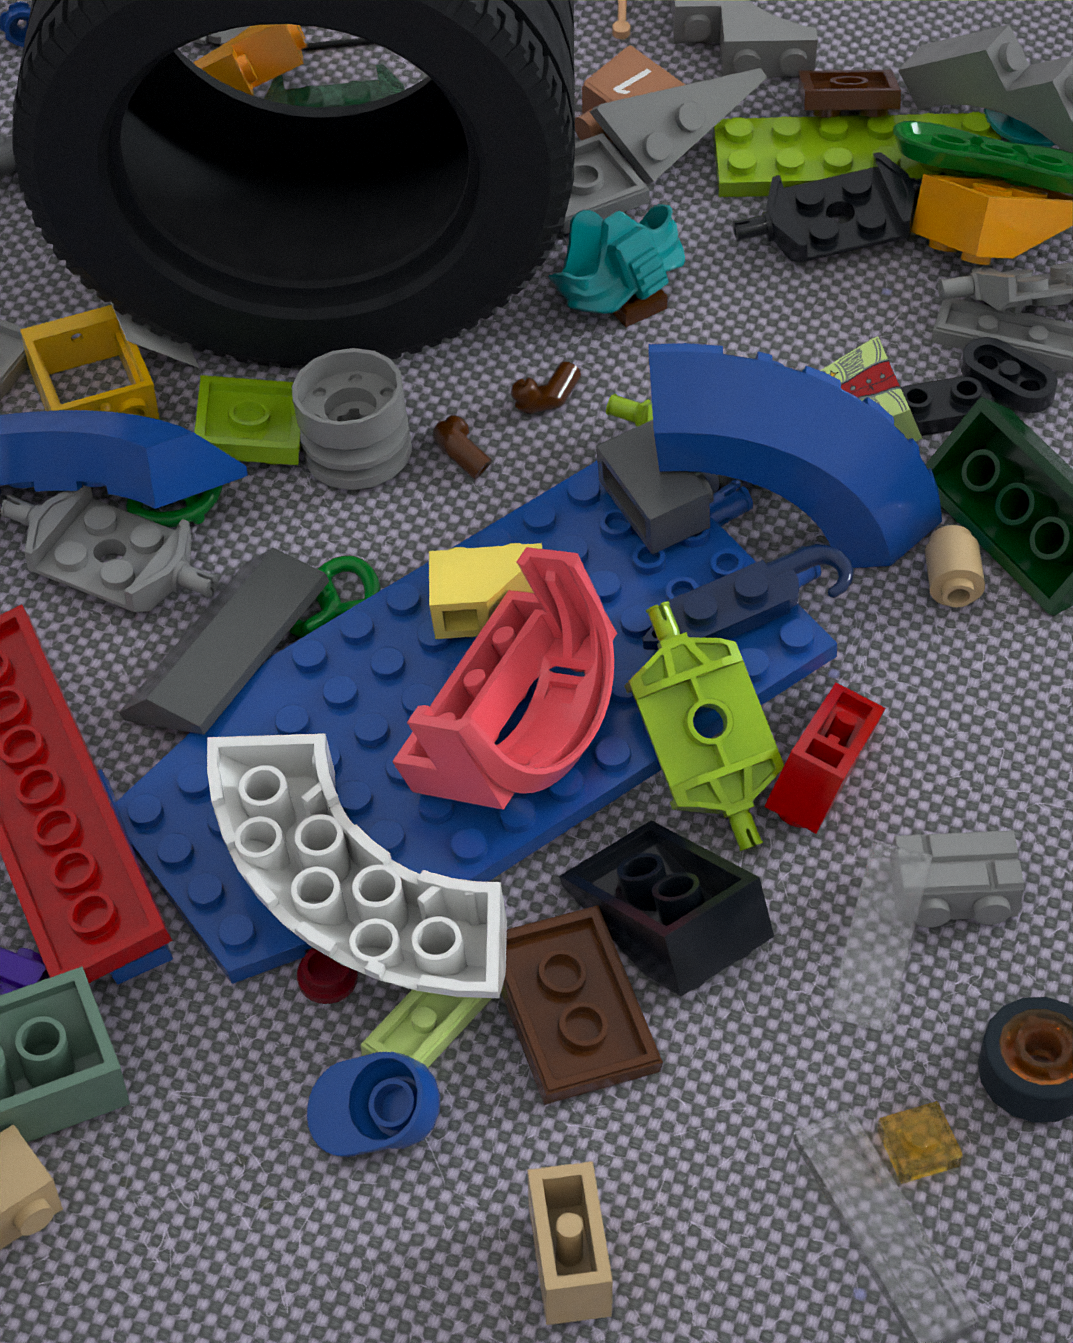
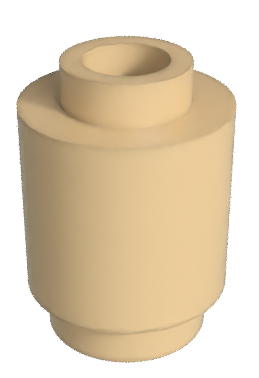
[925,525,985,607]

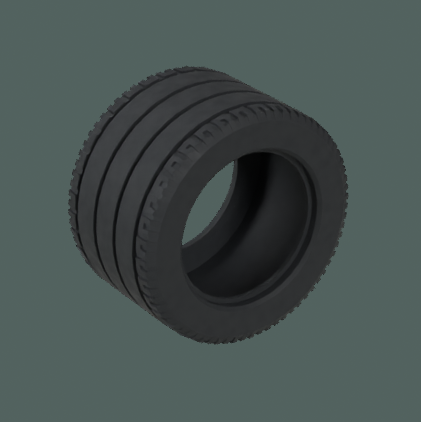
[12,0,575,369]

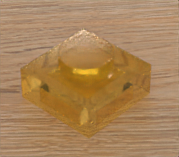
[877,1101,963,1184]

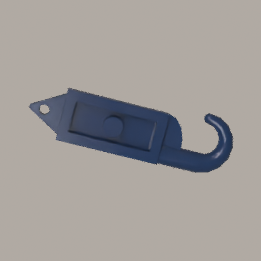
[642,544,854,650]

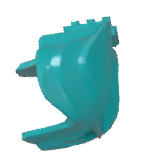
[548,204,685,314]

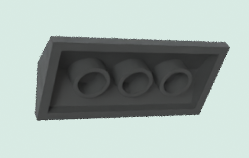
[119,548,329,735]

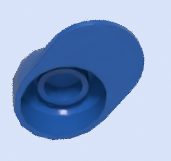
[307,1052,441,1157]

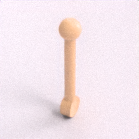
[612,0,631,39]

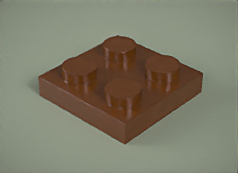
[798,69,901,117]

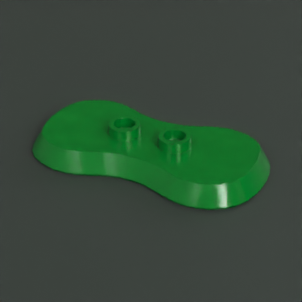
[893,121,1073,194]

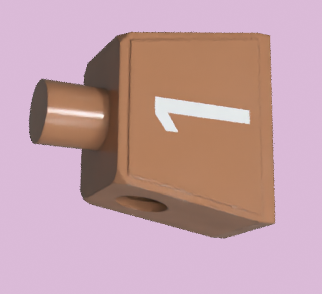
[575,45,685,144]

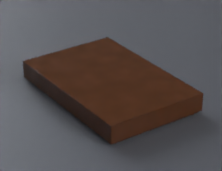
[501,905,663,1105]

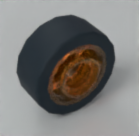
[978,997,1073,1123]

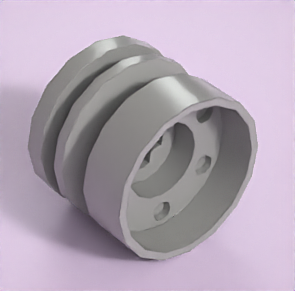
[292,348,412,490]

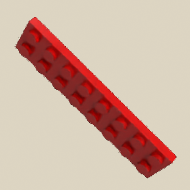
[0,604,173,983]

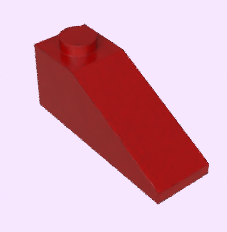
[764,682,886,834]

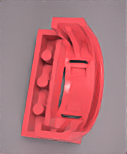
[392,547,617,810]

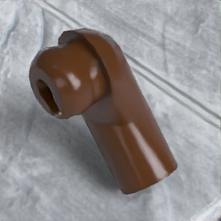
[511,362,581,414]
[433,415,492,479]

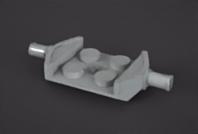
[938,263,1073,313]
[1,485,219,612]

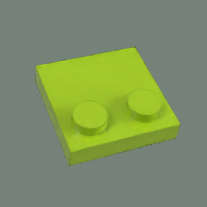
[194,375,300,465]

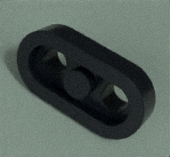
[961,337,1057,413]
[901,377,992,436]

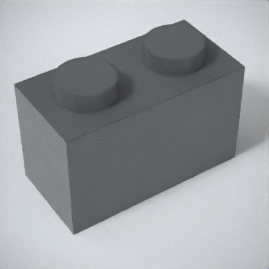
[596,420,714,555]

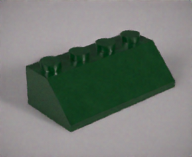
[925,397,1073,616]

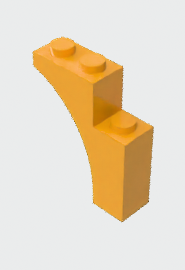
[193,24,307,96]

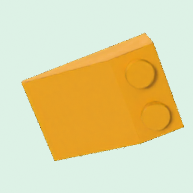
[911,174,1073,265]

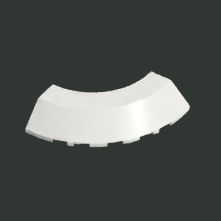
[207,733,507,998]

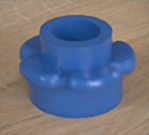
[0,2,31,47]

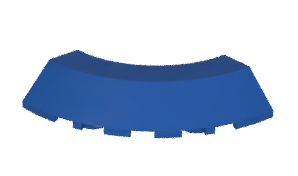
[648,343,942,568]
[0,410,248,509]

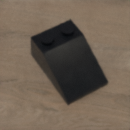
[559,820,774,996]

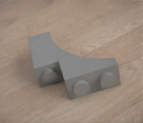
[670,0,818,78]
[898,24,1073,153]

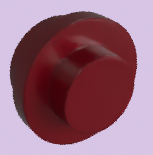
[297,948,358,1004]

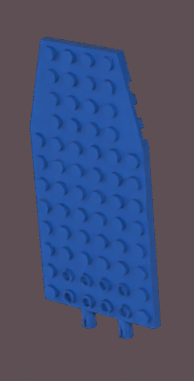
[116,461,837,984]

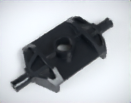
[733,152,945,263]

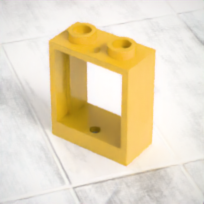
[20,305,160,420]

